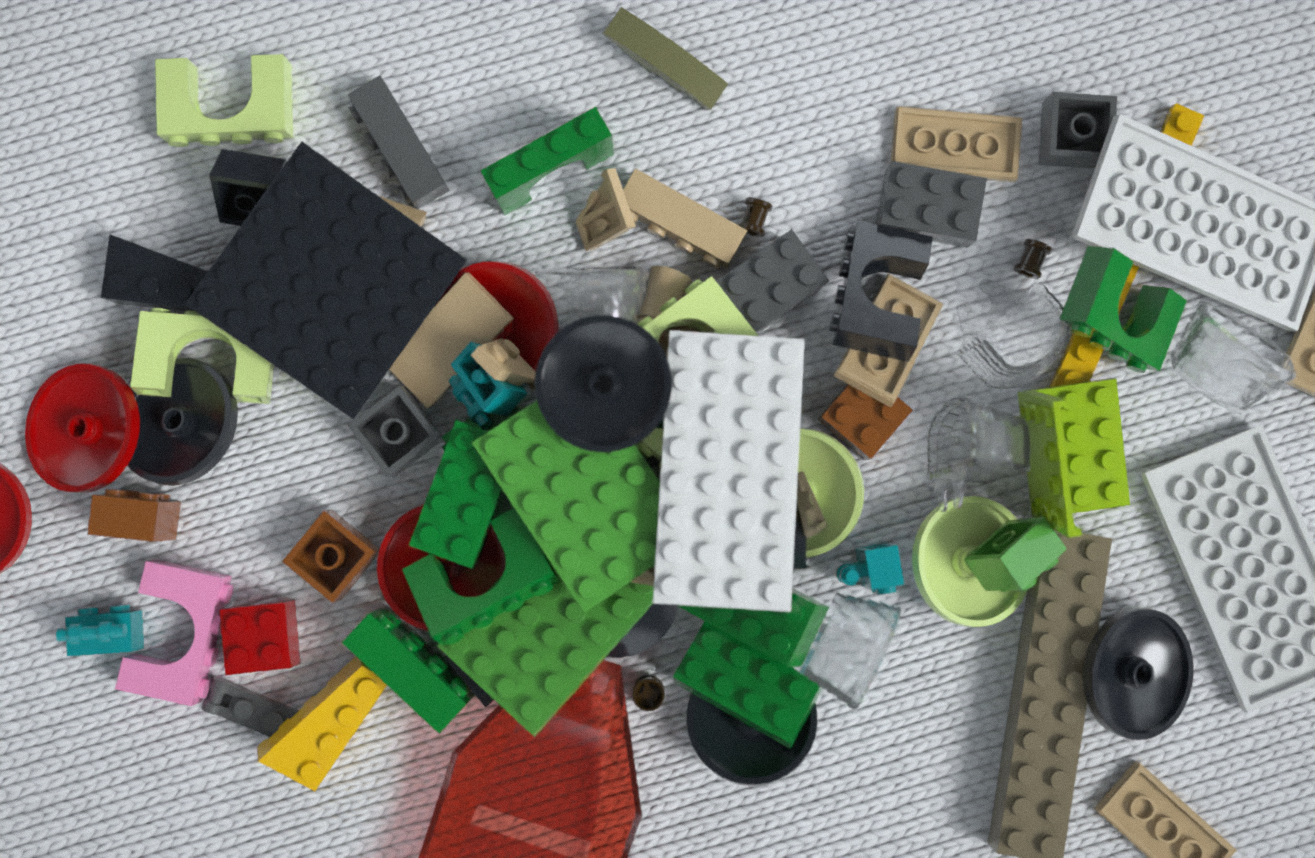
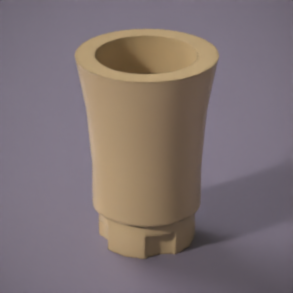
[638,266,692,340]

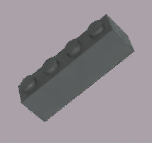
[347,75,450,209]

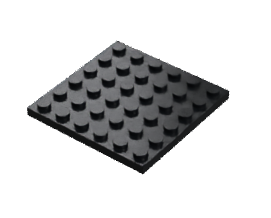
[185,141,467,419]

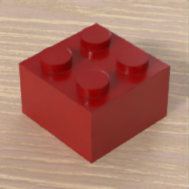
[219,600,301,675]

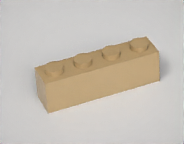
[623,168,747,269]

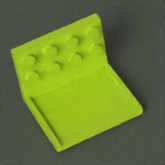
[1017,378,1130,538]

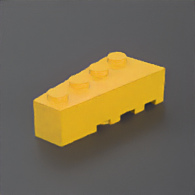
[257,656,387,791]

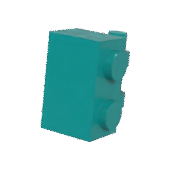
[449,341,528,430]
[836,543,905,595]
[56,605,144,657]

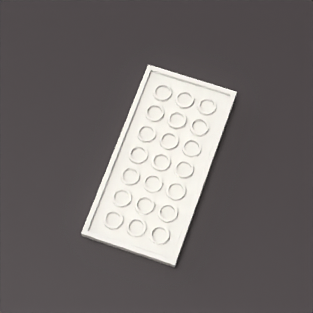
[1071,114,1315,331]
[653,330,805,612]
[1140,425,1315,713]

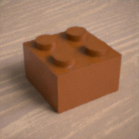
[817,384,913,460]
[87,489,181,542]
[282,510,380,603]

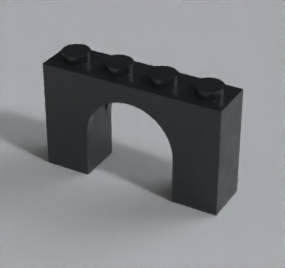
[829,220,933,362]

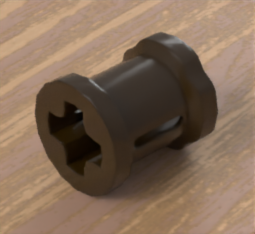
[738,197,773,237]
[1013,239,1052,279]

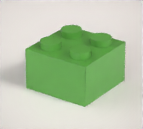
[964,517,1067,592]

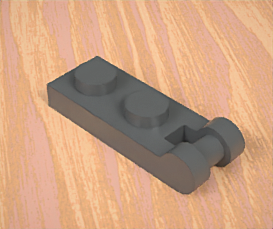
[201,677,299,737]

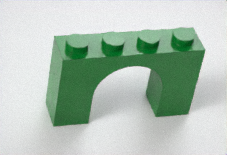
[480,107,614,215]
[1059,246,1187,373]
[402,508,560,646]

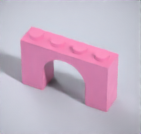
[115,560,233,706]

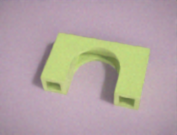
[155,54,293,147]
[638,276,758,341]
[130,308,274,404]

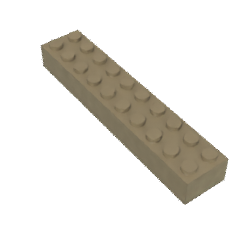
[988,529,1112,858]

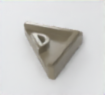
[797,471,827,538]

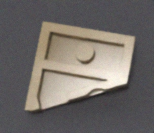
[575,168,636,251]
[471,338,536,391]

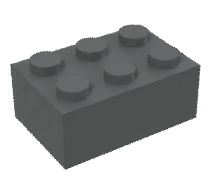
[876,161,987,248]
[716,229,829,334]

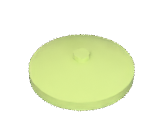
[798,428,864,557]
[912,496,1027,627]

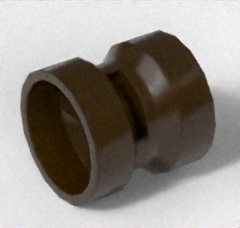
[632,675,665,711]

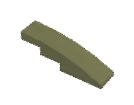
[602,7,728,110]

